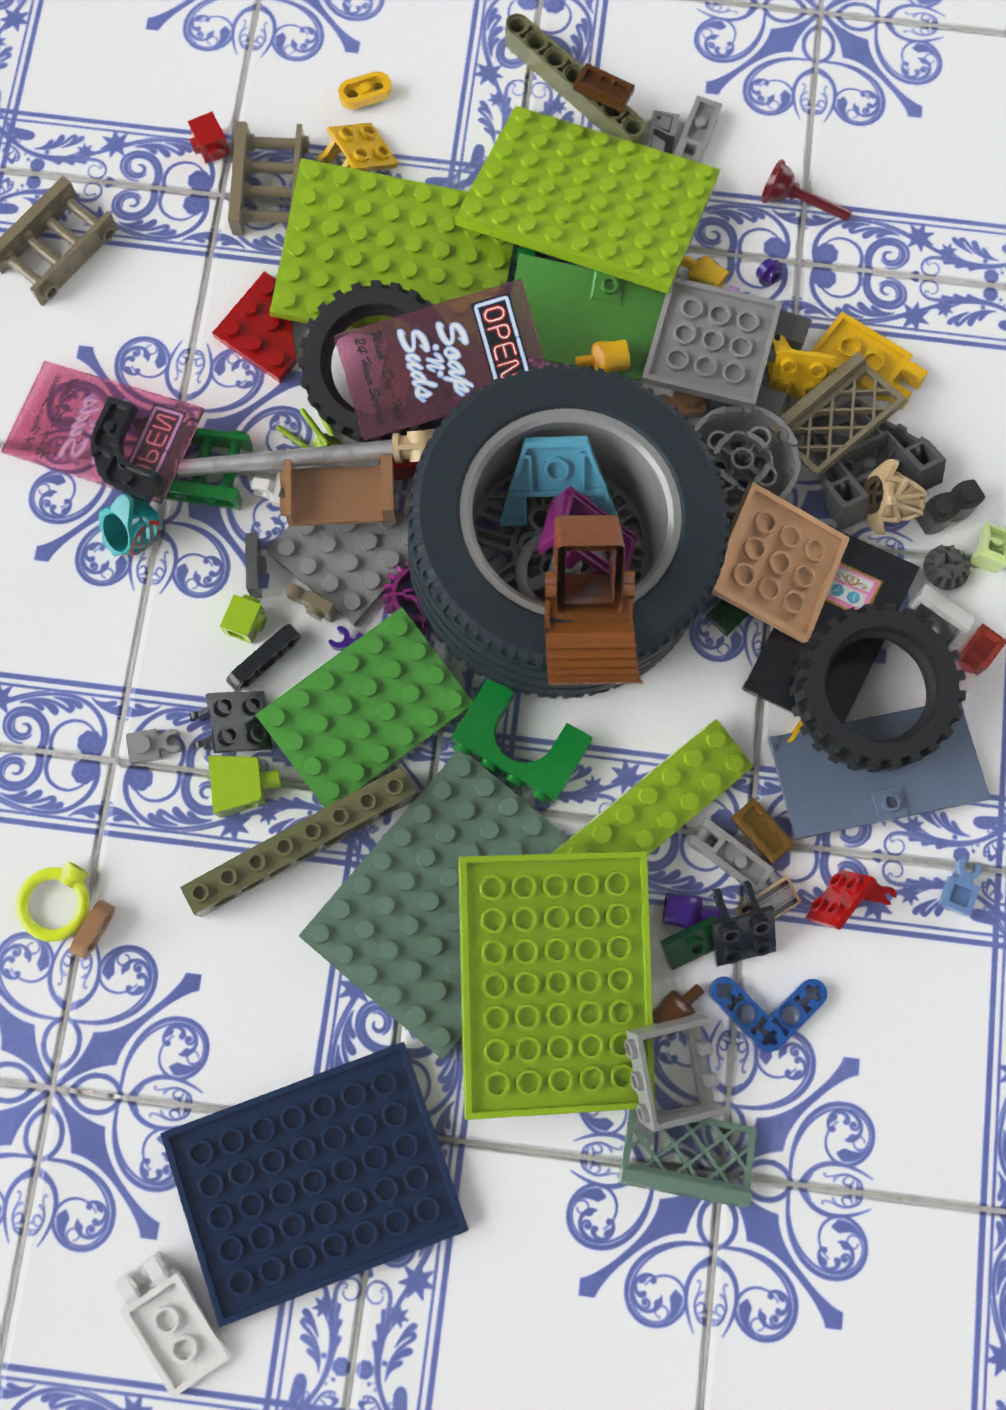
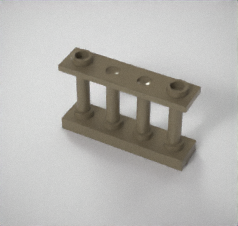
[228,121,310,236]
[0,176,119,306]

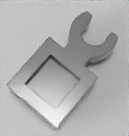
[125,728,182,765]

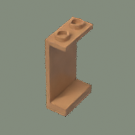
[279,455,396,526]

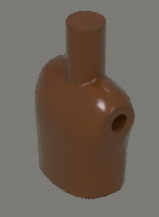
[652,984,705,1039]

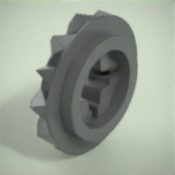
[923,544,971,590]

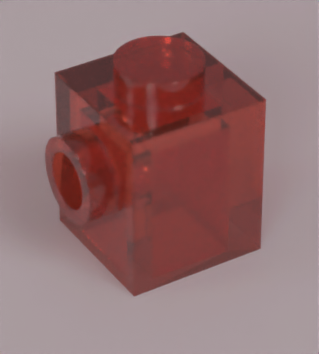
[956,623,1006,676]

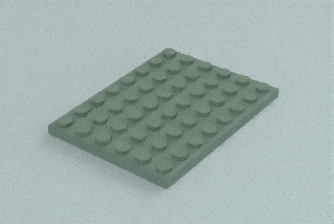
[298,750,569,1060]

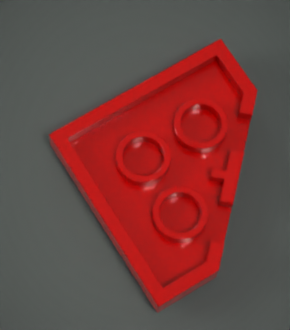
[212,271,298,383]

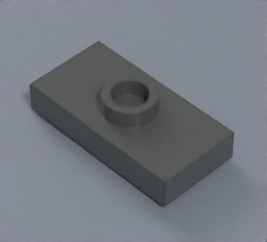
[245,532,267,598]

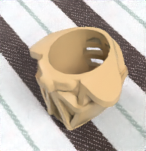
[863,459,928,535]

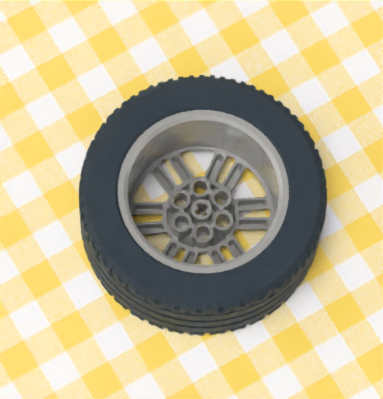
[407,364,730,699]

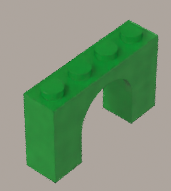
[451,679,593,804]

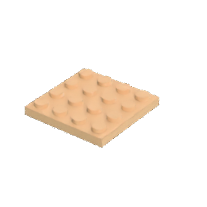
[712,482,850,643]

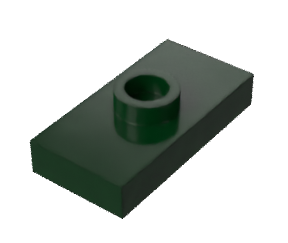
[659,915,718,970]

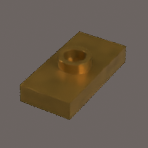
[730,798,795,865]

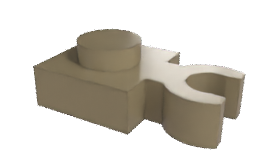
[285,582,337,622]

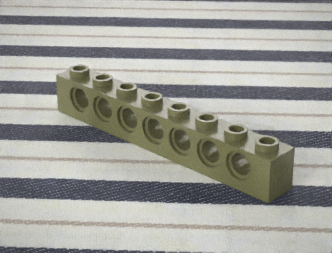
[180,767,417,918]

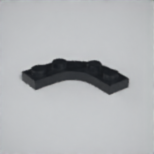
[90,396,163,503]

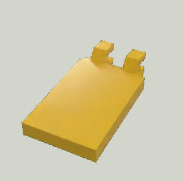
[810,311,928,410]

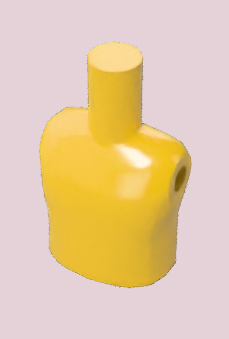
[681,255,730,288]
[575,339,631,374]

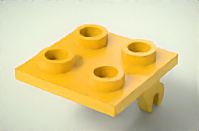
[317,123,399,171]
[765,335,837,399]

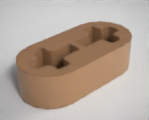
[70,899,116,959]

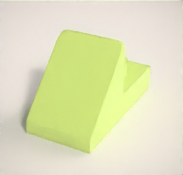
[970,521,1006,573]

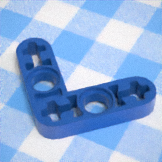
[708,976,828,1052]

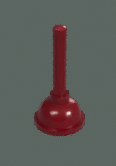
[761,159,851,221]

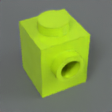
[220,594,267,644]

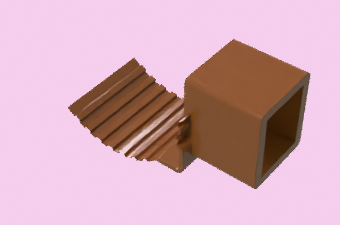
[545,515,645,685]

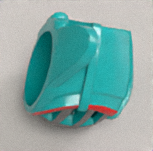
[99,493,163,557]

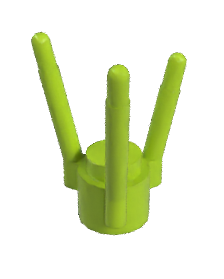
[276,408,342,448]

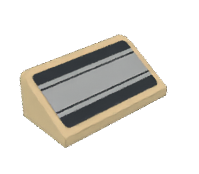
[733,875,801,919]

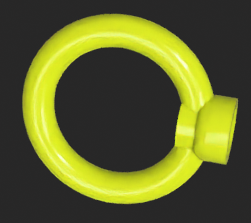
[16,861,90,942]

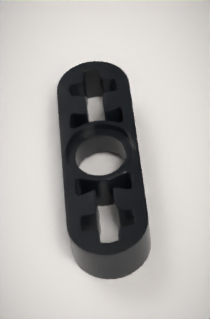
[226,624,301,692]

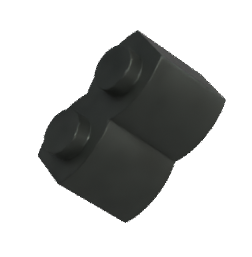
[915,479,986,535]

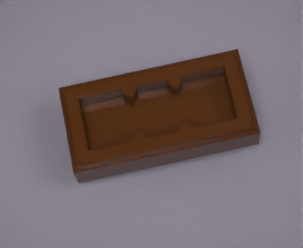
[573,63,635,113]

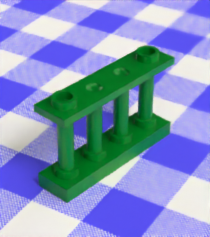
[134,418,254,510]

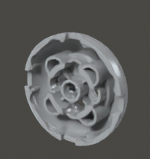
[694,406,801,517]

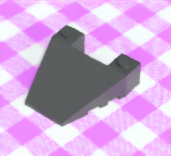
[807,398,946,531]

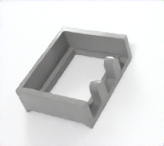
[624,1013,726,1132]

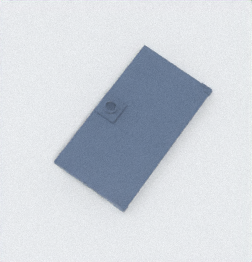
[768,702,991,840]

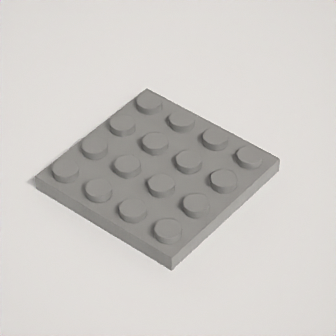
[641,277,783,410]
[266,509,408,627]

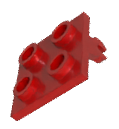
[805,870,897,930]

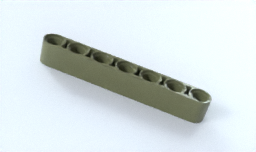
[505,13,646,145]

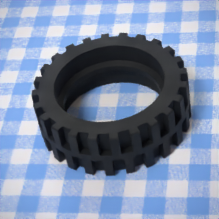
[298,280,459,442]
[789,603,967,772]

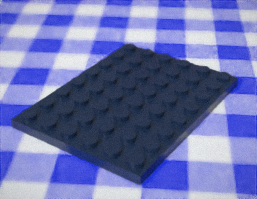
[160,1042,469,1328]

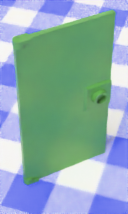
[511,253,666,381]

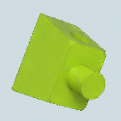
[208,755,282,818]

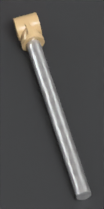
[176,429,435,478]

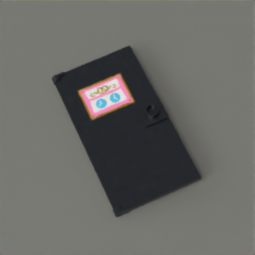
[742,524,920,725]

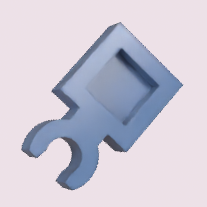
[938,858,982,917]

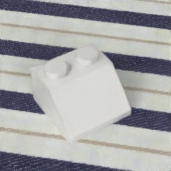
[888,584,975,658]

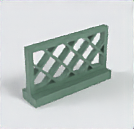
[617,1108,757,1208]

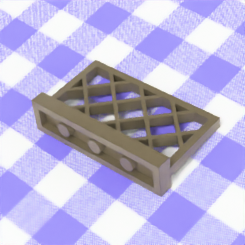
[769,351,907,478]

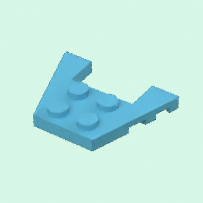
[500,435,618,526]

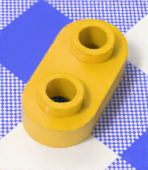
[338,71,392,110]

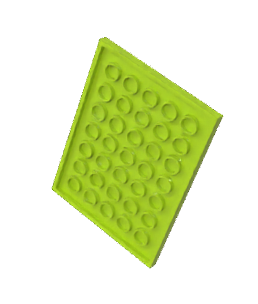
[455,105,721,294]
[270,158,513,353]
[458,851,656,1120]

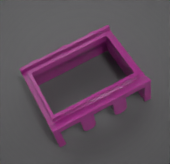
[537,486,639,579]

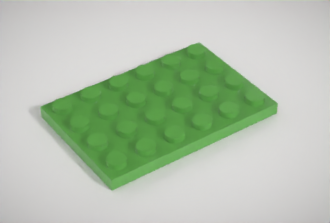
[255,607,473,808]

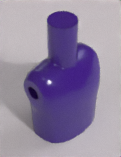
[662,892,720,929]

